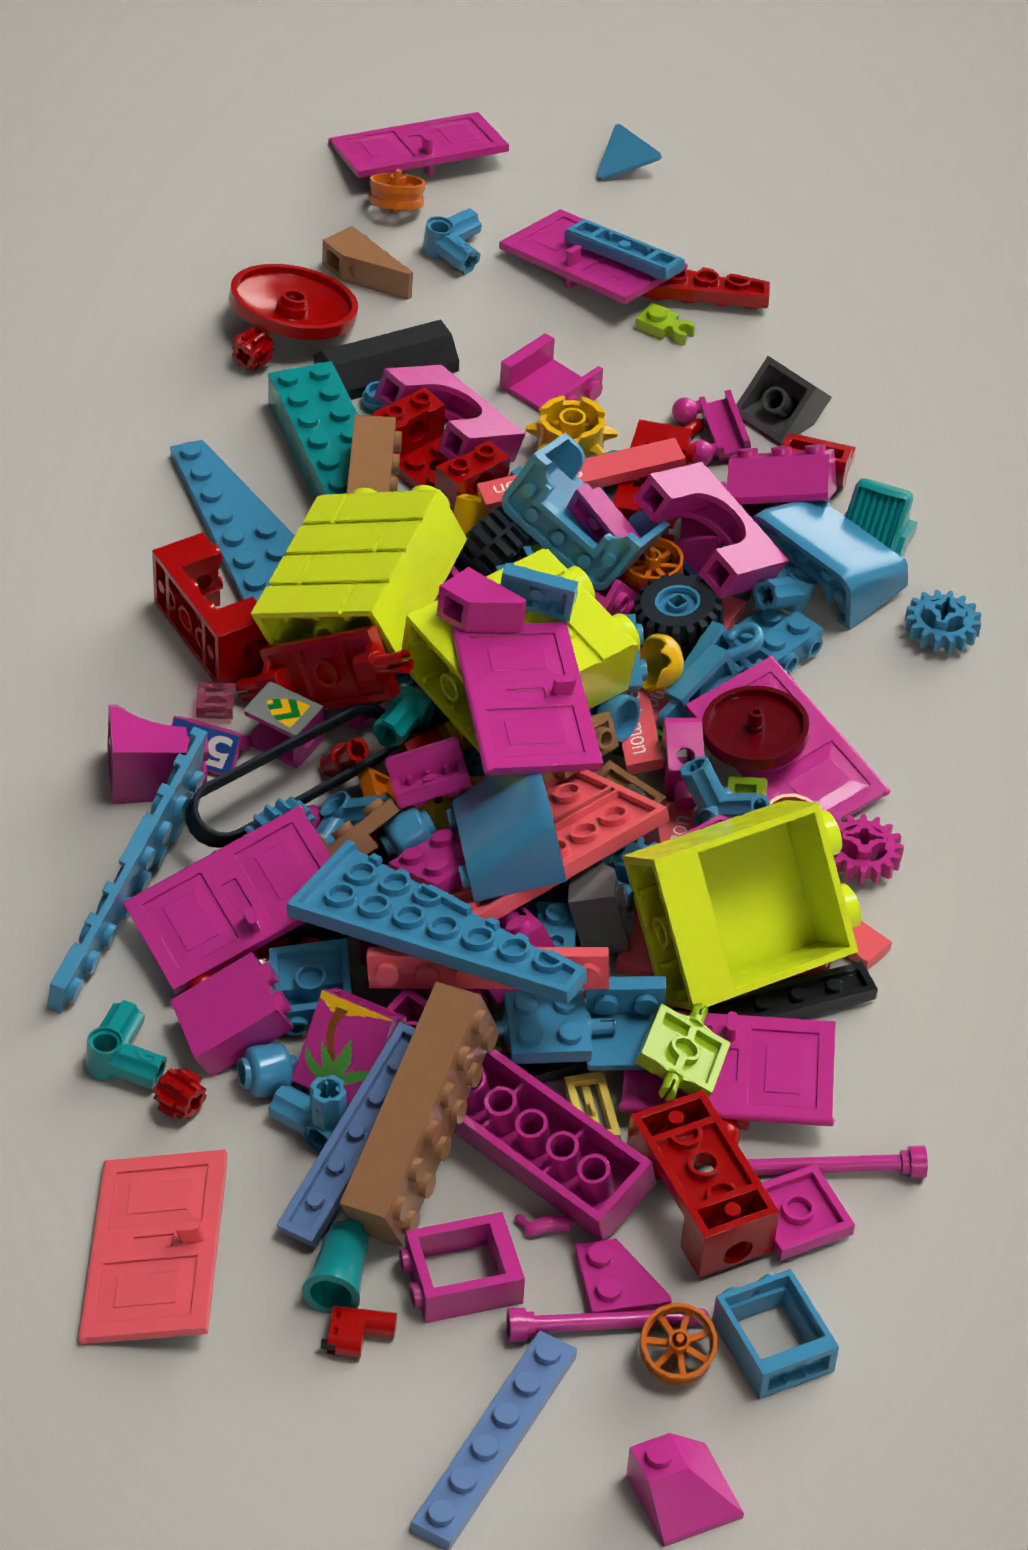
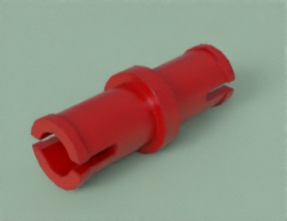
[320,737,369,777]

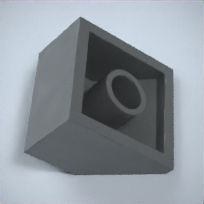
[736,356,832,444]
[568,861,636,954]

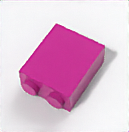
[170,952,294,1077]

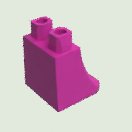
[107,704,209,805]

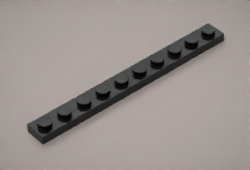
[500,961,878,1084]

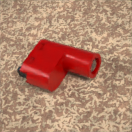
[321,1306,397,1358]

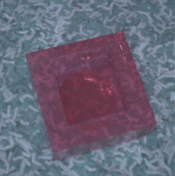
[196,682,235,719]

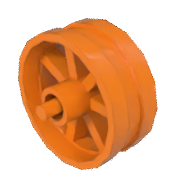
[368,169,426,214]
[620,537,684,595]
[639,1303,717,1385]

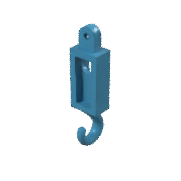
[657,622,765,728]

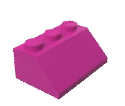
[727,444,837,504]

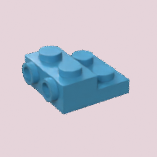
[728,609,824,673]
[269,938,354,1035]

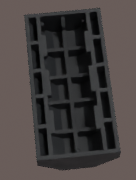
[314,319,460,400]

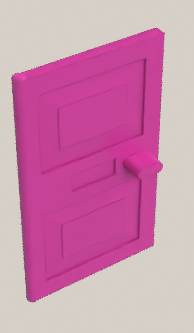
[328,112,509,178]
[499,209,688,304]
[452,622,603,776]
[684,656,891,821]
[122,805,331,994]
[619,1011,836,1126]

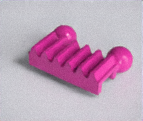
[672,390,751,466]

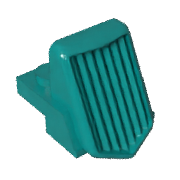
[843,478,918,557]

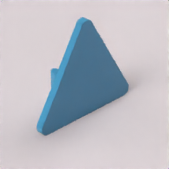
[597,124,662,180]

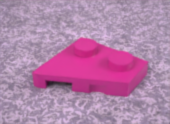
[574,1238,672,1313]

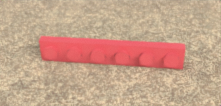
[367,947,610,989]

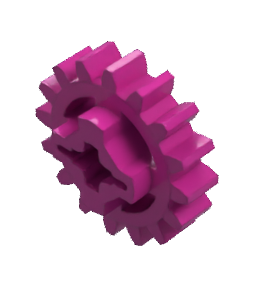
[833,814,904,885]

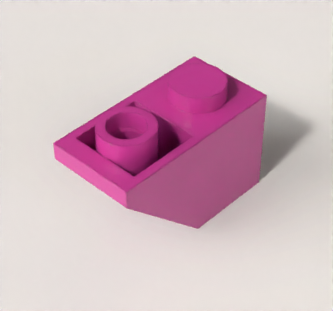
[436,567,526,633]

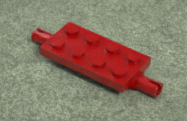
[235,625,414,710]

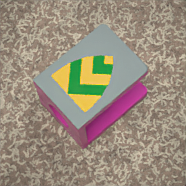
[244,682,324,769]

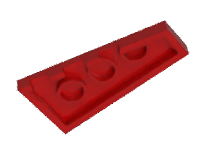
[641,267,770,309]

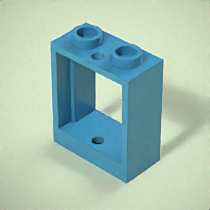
[712,1269,839,1399]

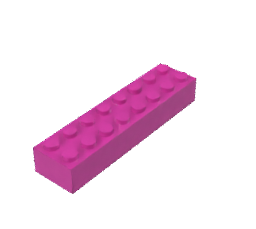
[387,989,656,1240]

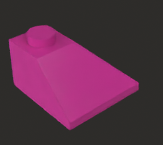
[626,1433,744,1547]

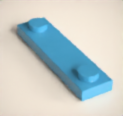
[564,219,685,281]

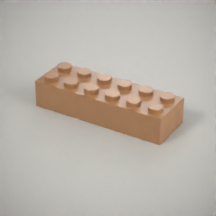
[339,981,498,1247]

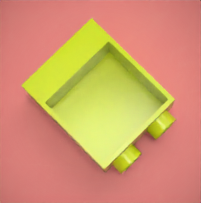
[250,485,467,653]
[401,548,640,752]
[622,800,862,1010]

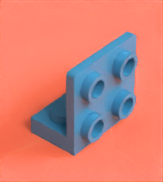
[586,976,666,1070]

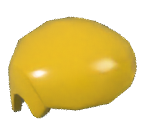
[639,633,684,692]

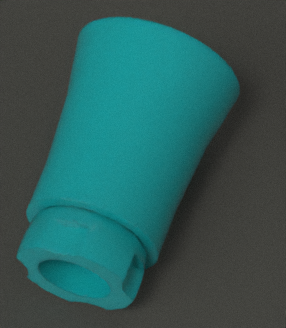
[302,1219,369,1314]

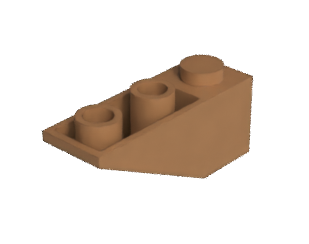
[322,226,413,299]

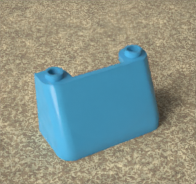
[502,433,670,590]
[752,500,908,630]
[446,773,567,902]

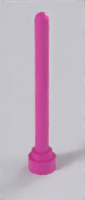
[747,1145,928,1178]
[506,1307,709,1343]

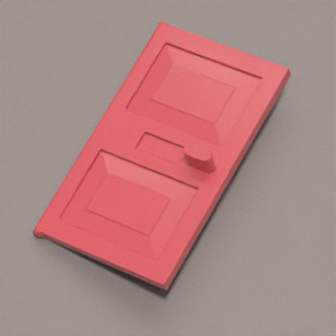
[78,1149,228,1345]

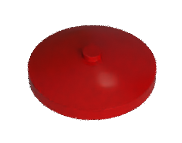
[229,264,358,340]

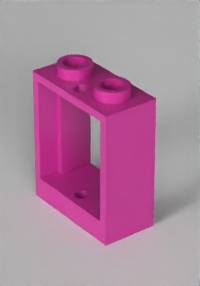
[399,1212,525,1323]

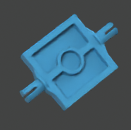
[495,990,616,1064]

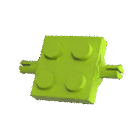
[634,1003,731,1101]

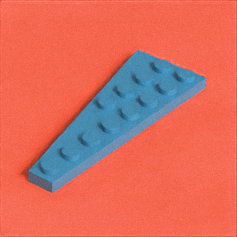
[170,440,295,601]
[47,727,208,1013]
[286,840,587,1005]

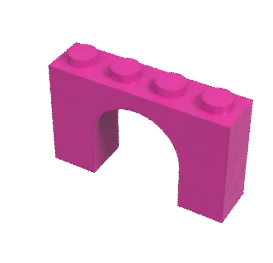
[374,365,526,462]
[633,462,789,598]

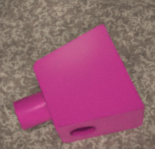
[660,718,705,811]

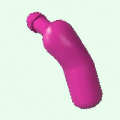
[514,1214,573,1237]

